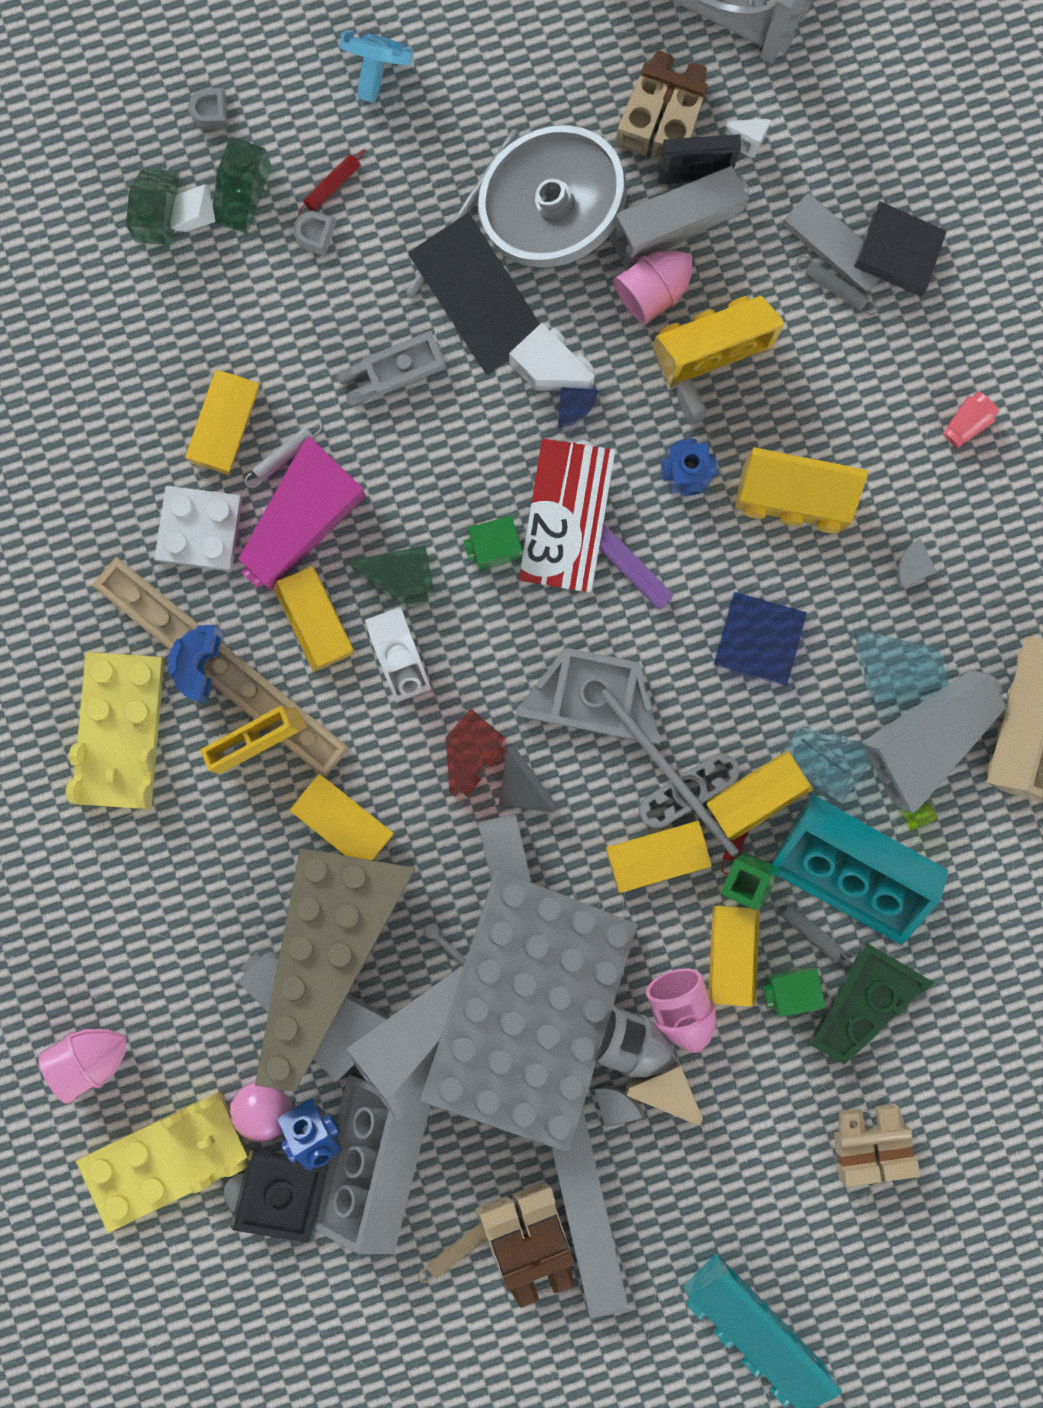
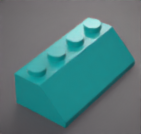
[770,794,948,945]
[684,1253,842,1408]

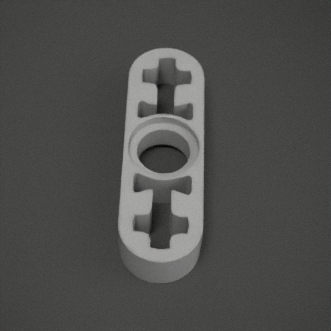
[638,753,739,828]

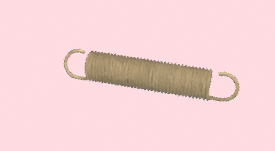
[418,1223,486,1283]

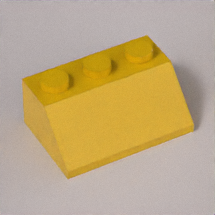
[653,296,784,388]
[735,447,868,533]

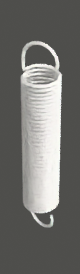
[245,422,322,488]

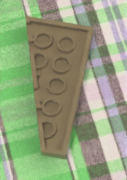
[255,848,416,1092]

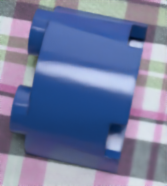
[168,625,224,706]

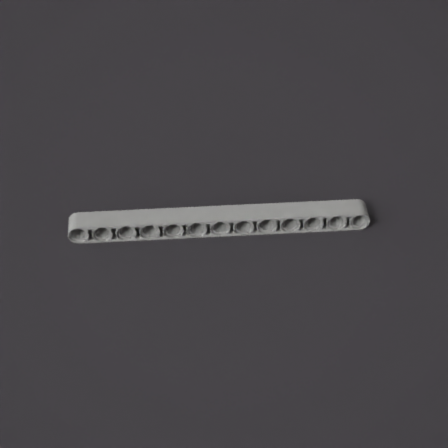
[478,814,629,1319]

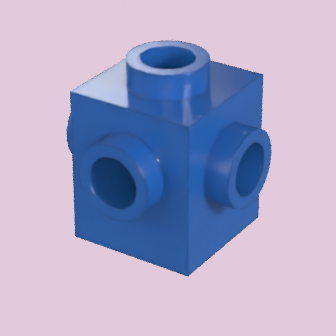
[661,439,717,496]
[278,1098,343,1171]

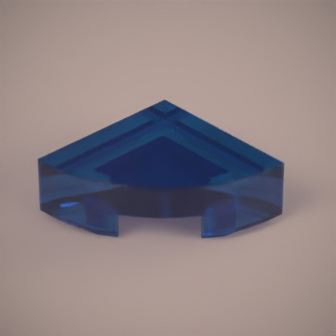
[558,387,598,427]

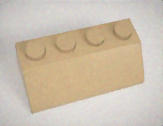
[986,636,1043,803]

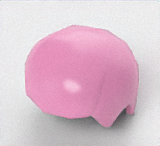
[230,1082,293,1143]

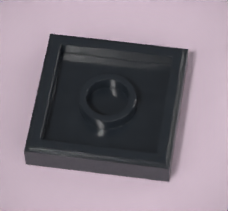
[657,134,741,184]
[854,201,947,297]
[231,1148,328,1243]

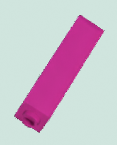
[238,436,366,591]

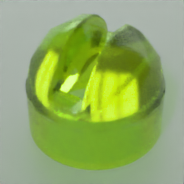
[904,801,938,831]

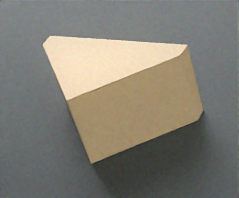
[624,1062,703,1126]

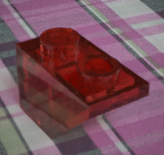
[446,709,507,798]

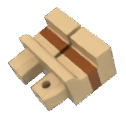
[834,1104,921,1187]

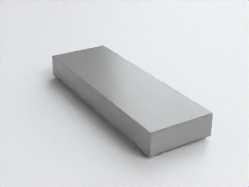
[782,193,880,295]

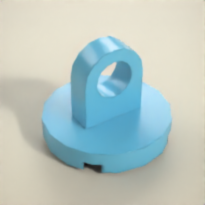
[339,31,414,103]

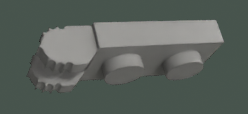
[336,330,446,406]

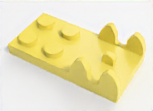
[66,652,165,810]
[76,1090,249,1233]

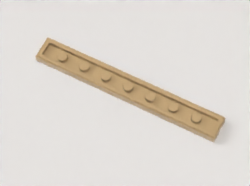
[92,557,350,778]

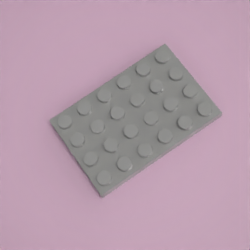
[420,870,638,1152]

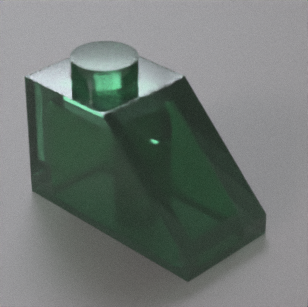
[213,136,272,234]
[126,168,180,245]
[350,546,436,607]

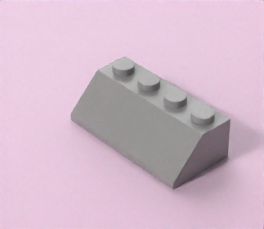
[312,1074,431,1254]

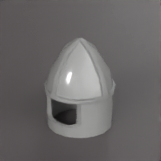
[596,1006,676,1078]

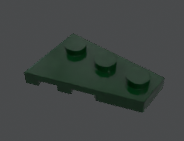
[808,942,935,1065]

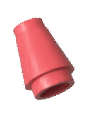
[942,392,999,448]

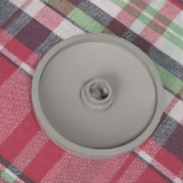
[478,125,627,267]

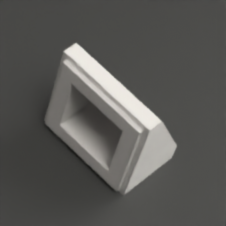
[724,119,771,158]
[170,184,215,232]

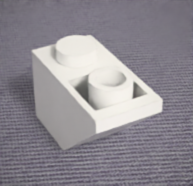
[509,323,595,391]
[365,607,432,703]

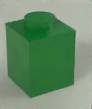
[463,515,522,570]
[721,852,780,911]
[762,966,826,1017]

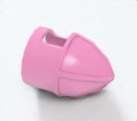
[613,250,693,325]
[646,968,716,1053]
[38,1029,126,1104]

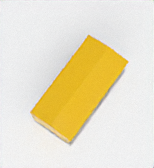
[185,370,259,476]
[273,565,355,672]
[200,705,307,774]
[707,750,814,841]
[289,774,394,861]
[606,821,712,893]
[709,905,760,1007]

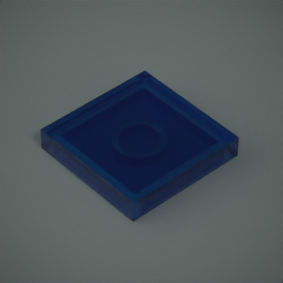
[713,592,807,686]

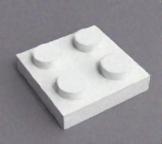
[154,486,243,572]

